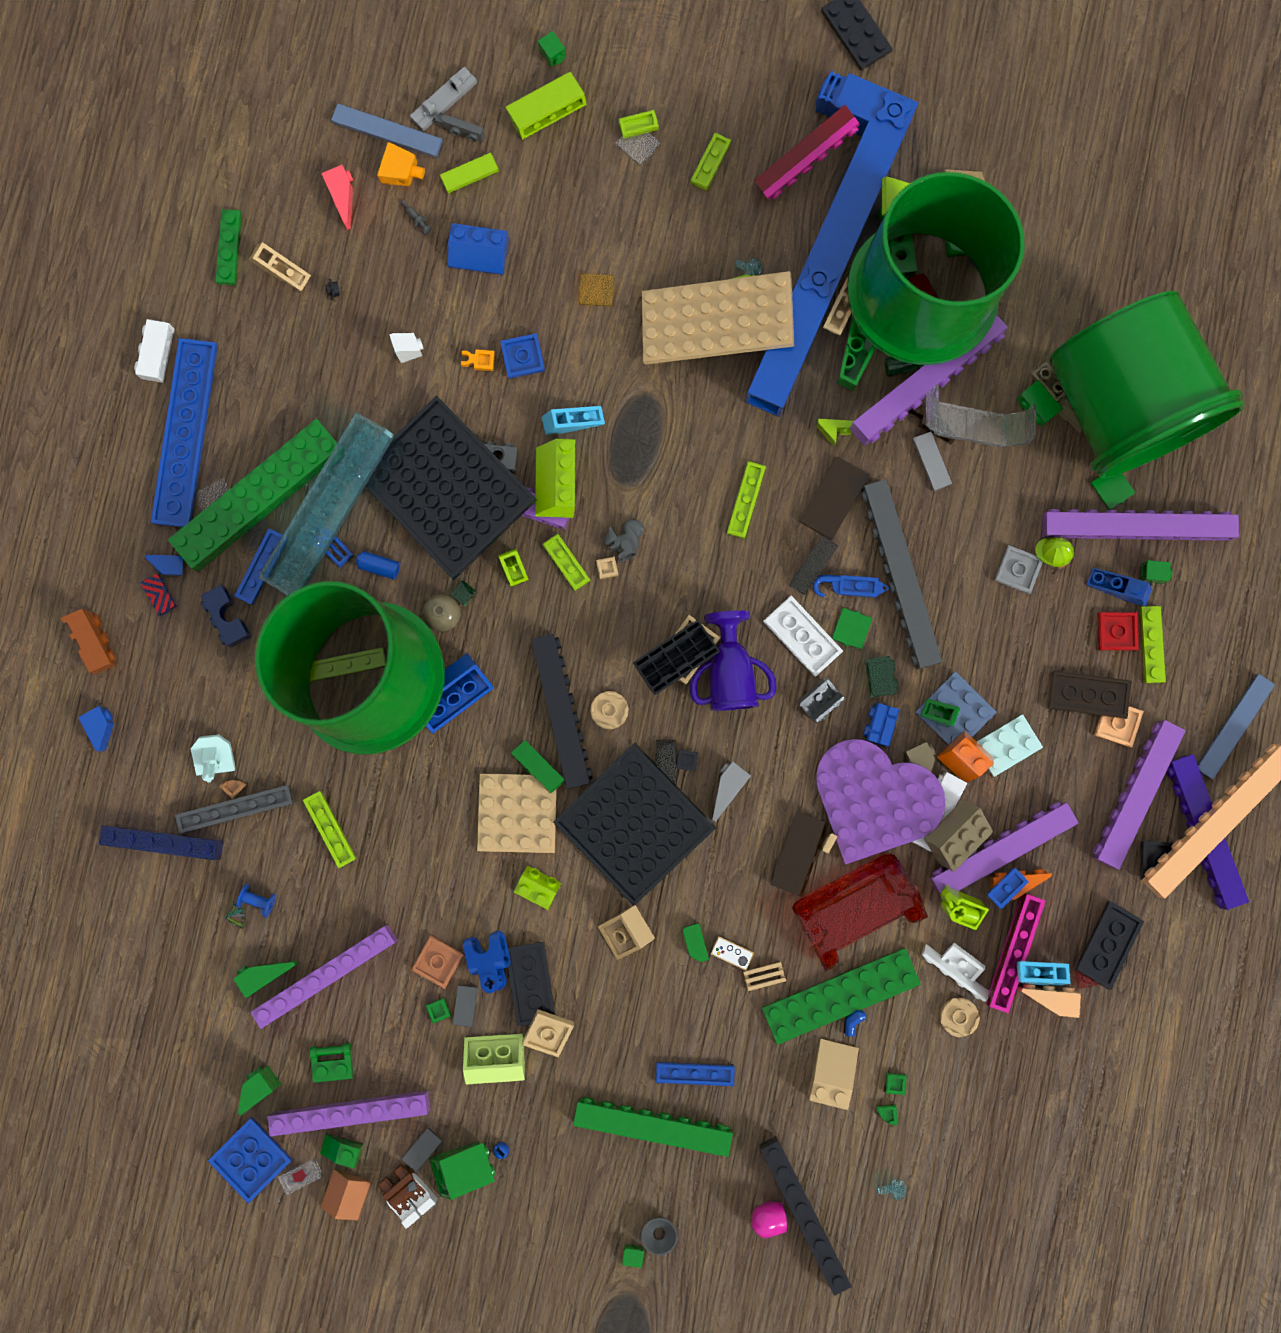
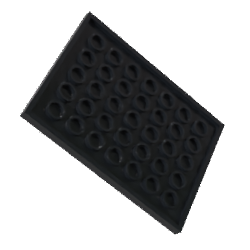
[355,395,537,580]

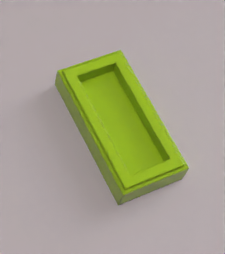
[618,110,659,139]

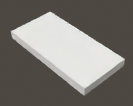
[763,596,843,677]

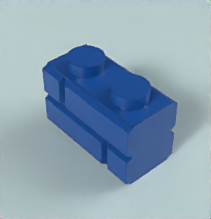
[863,703,900,747]

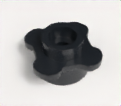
[325,279,340,301]

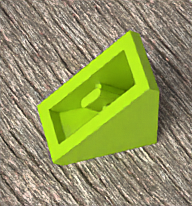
[498,549,529,586]

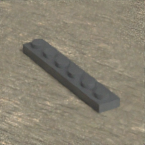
[175,785,294,834]

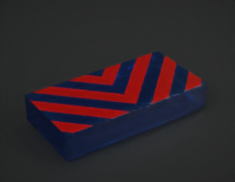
[140,573,177,616]

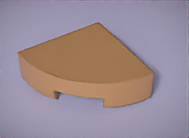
[219,780,247,799]

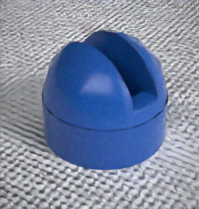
[493,1142,509,1159]

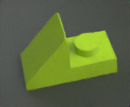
[816,419,854,446]

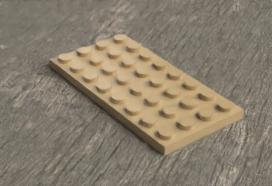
[642,271,794,365]

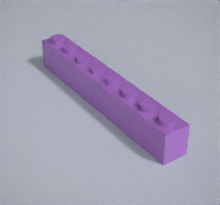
[1093,720,1186,870]
[929,801,1078,898]
[251,925,398,1029]
[268,1090,430,1136]

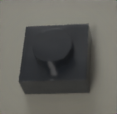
[676,749,698,772]

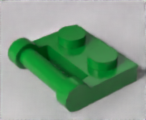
[310,1043,353,1083]

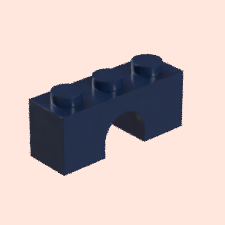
[200,585,252,648]

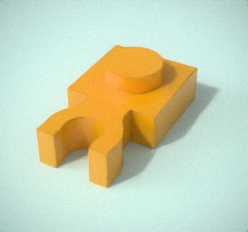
[461,349,495,371]

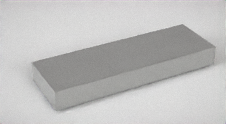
[912,432,952,492]

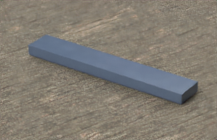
[331,104,443,158]
[1197,674,1275,780]

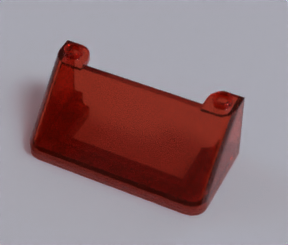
[792,854,928,972]

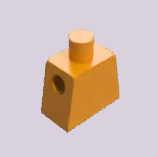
[377,142,425,186]

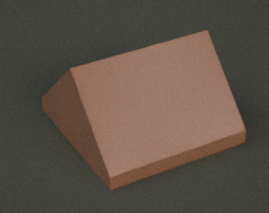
[321,1168,371,1220]

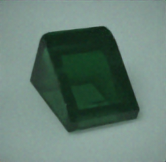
[451,580,477,606]

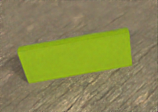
[506,72,587,140]

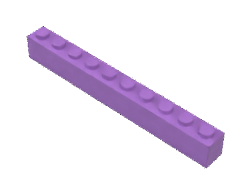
[850,315,1008,446]
[1042,509,1239,541]

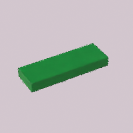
[511,740,565,794]

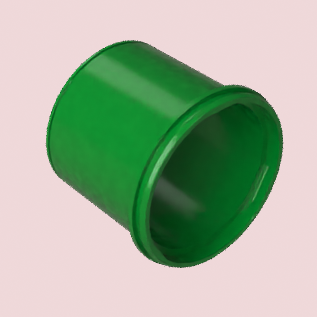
[847,172,1025,365]
[1049,291,1245,479]
[255,582,445,755]

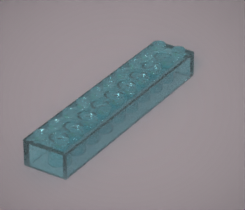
[258,412,394,595]

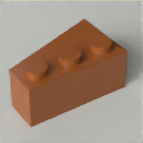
[61,609,117,674]

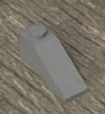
[712,762,751,822]

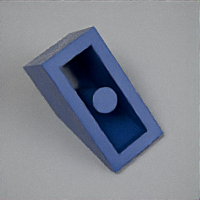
[78,706,114,752]

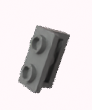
[797,677,845,723]

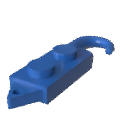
[813,575,890,598]

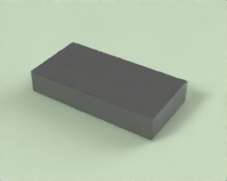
[453,985,478,1027]
[402,1127,443,1172]

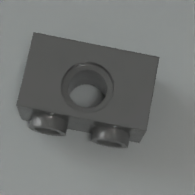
[484,442,519,474]

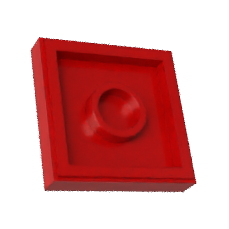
[1098,612,1139,651]

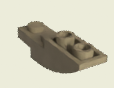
[1031,362,1083,433]

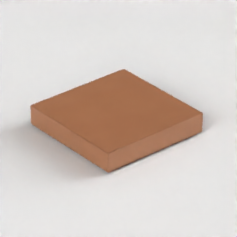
[411,935,464,989]

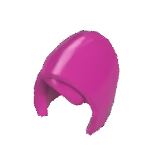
[751,1201,787,1238]

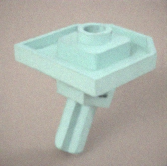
[191,734,236,782]

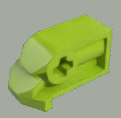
[940,884,989,930]

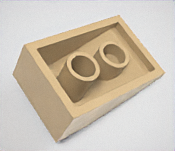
[807,1038,859,1110]

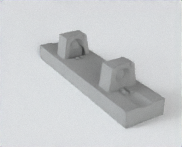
[410,67,477,132]

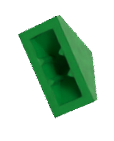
[921,698,960,727]

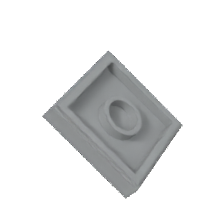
[994,545,1043,595]

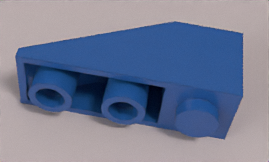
[1086,567,1152,607]

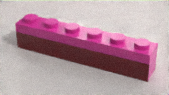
[754,105,860,200]
[985,894,1045,1013]

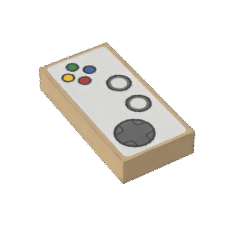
[710,936,754,970]

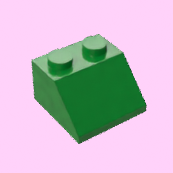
[238,1066,282,1116]

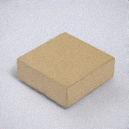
[596,557,618,580]
[820,833,837,854]

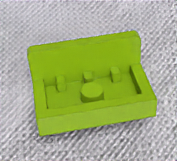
[514,866,561,910]

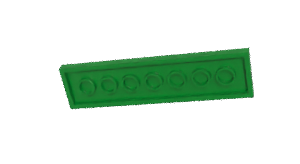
[762,948,921,1045]

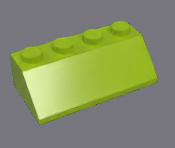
[535,439,575,518]

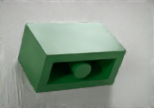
[1017,380,1063,427]

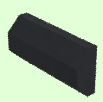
[633,619,720,695]

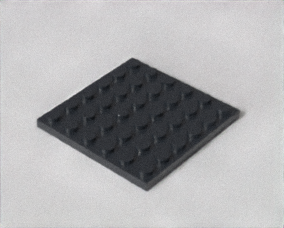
[553,743,717,906]

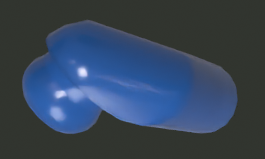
[845,1010,866,1036]

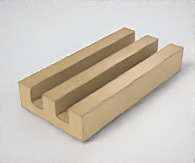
[743,961,786,991]

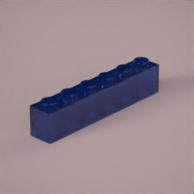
[99,825,224,860]

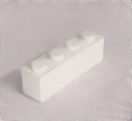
[912,772,967,852]

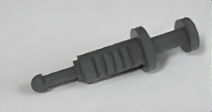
[401,200,431,235]

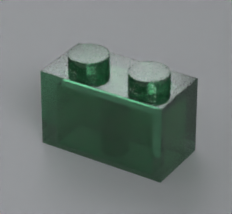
[865,656,898,698]

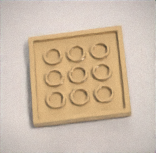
[477,774,557,853]

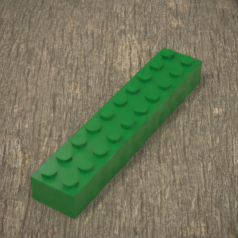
[168,418,344,572]

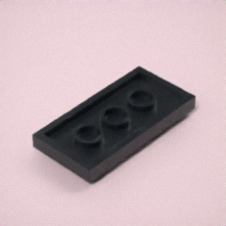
[821,0,893,71]
[1074,901,1144,990]
[508,941,556,1027]

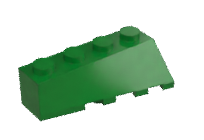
[837,318,876,391]

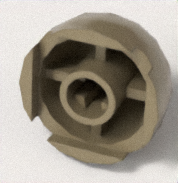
[422,594,461,632]

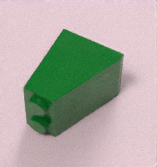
[429,1142,495,1200]

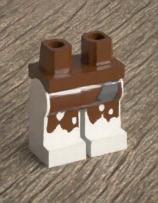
[378,1164,438,1229]

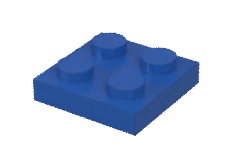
[500,333,545,379]

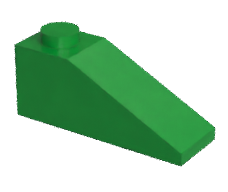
[233,960,299,998]

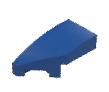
[145,555,183,576]

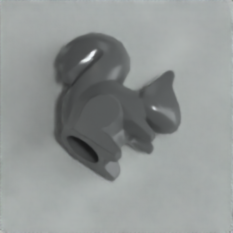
[604,519,644,563]

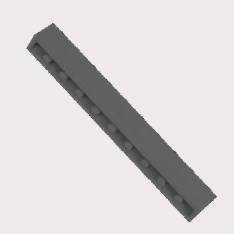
[860,479,942,670]

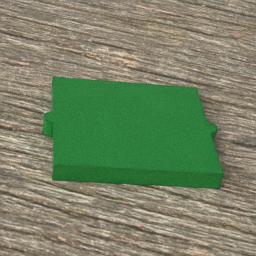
[1090,474,1135,510]
[832,608,873,650]

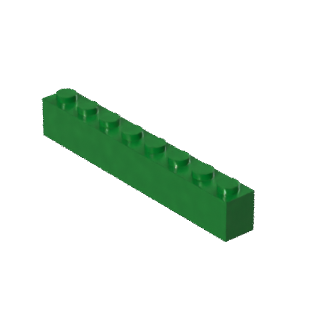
[573,1097,733,1157]

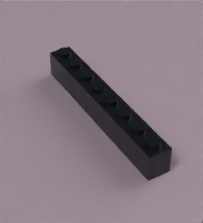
[531,633,593,789]
[759,1136,852,1296]

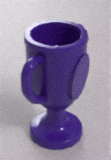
[689,610,777,711]

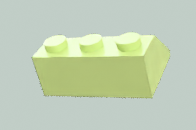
[463,1034,525,1084]

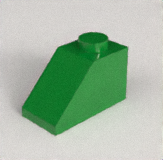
[320,1133,363,1169]

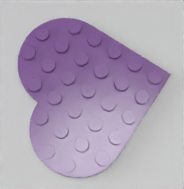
[817,739,946,864]

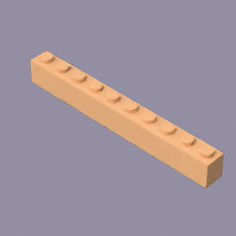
[1141,744,1281,899]

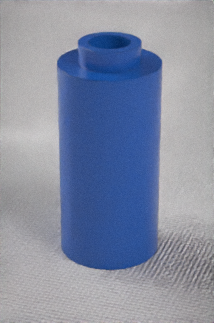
[355,551,401,580]

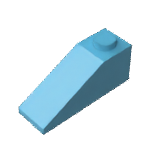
[542,406,605,435]
[1017,961,1070,986]

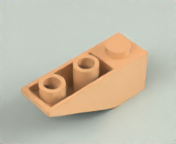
[1017,983,1081,1018]

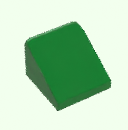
[622,1244,644,1268]

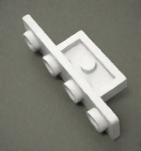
[922,942,989,1002]

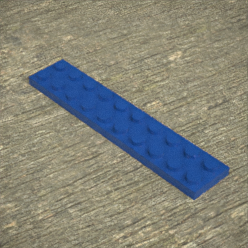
[151,338,218,528]

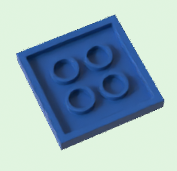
[208,1117,293,1204]

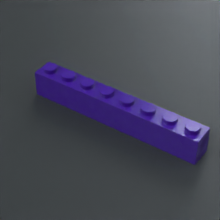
[1166,754,1249,910]

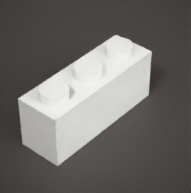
[134,319,175,383]

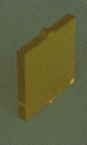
[578,274,615,307]

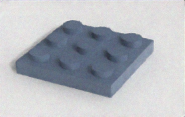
[914,671,997,746]

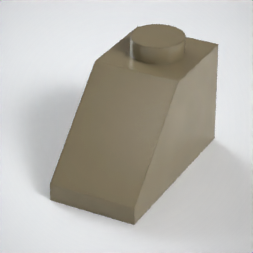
[903,742,935,772]

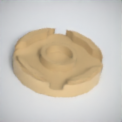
[590,691,629,729]
[940,997,980,1037]

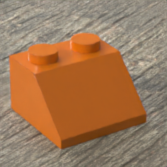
[937,730,994,783]

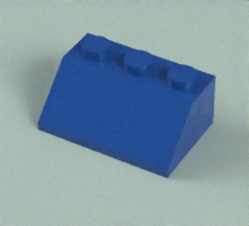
[448,223,509,275]

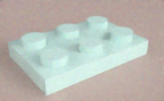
[977,714,1043,777]

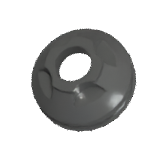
[641,1217,677,1255]

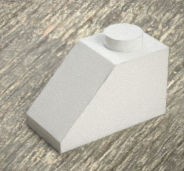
[389,333,424,363]

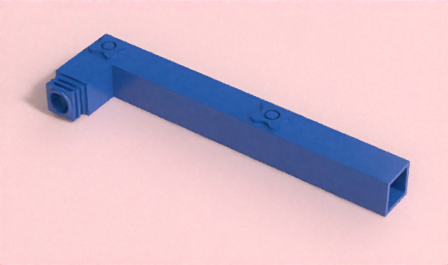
[745,70,919,417]

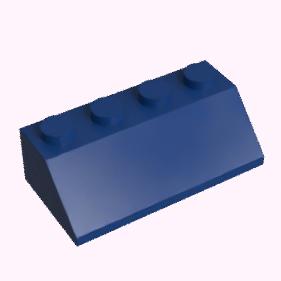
[426,653,494,734]

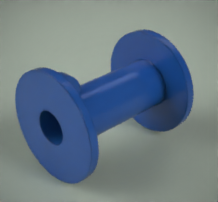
[236,883,276,918]

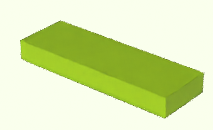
[690,133,732,191]
[440,153,499,193]
[542,534,591,591]

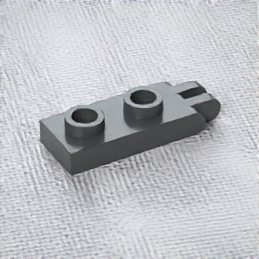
[435,114,485,142]

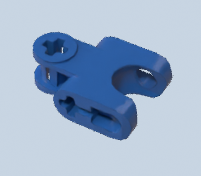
[463,930,510,993]

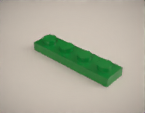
[215,209,242,285]

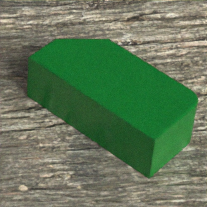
[683,923,709,962]

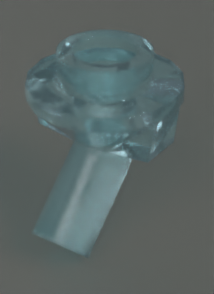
[734,258,762,276]
[877,1180,906,1201]

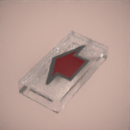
[278,1158,323,1195]

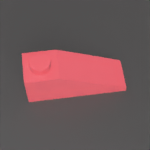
[322,165,353,230]

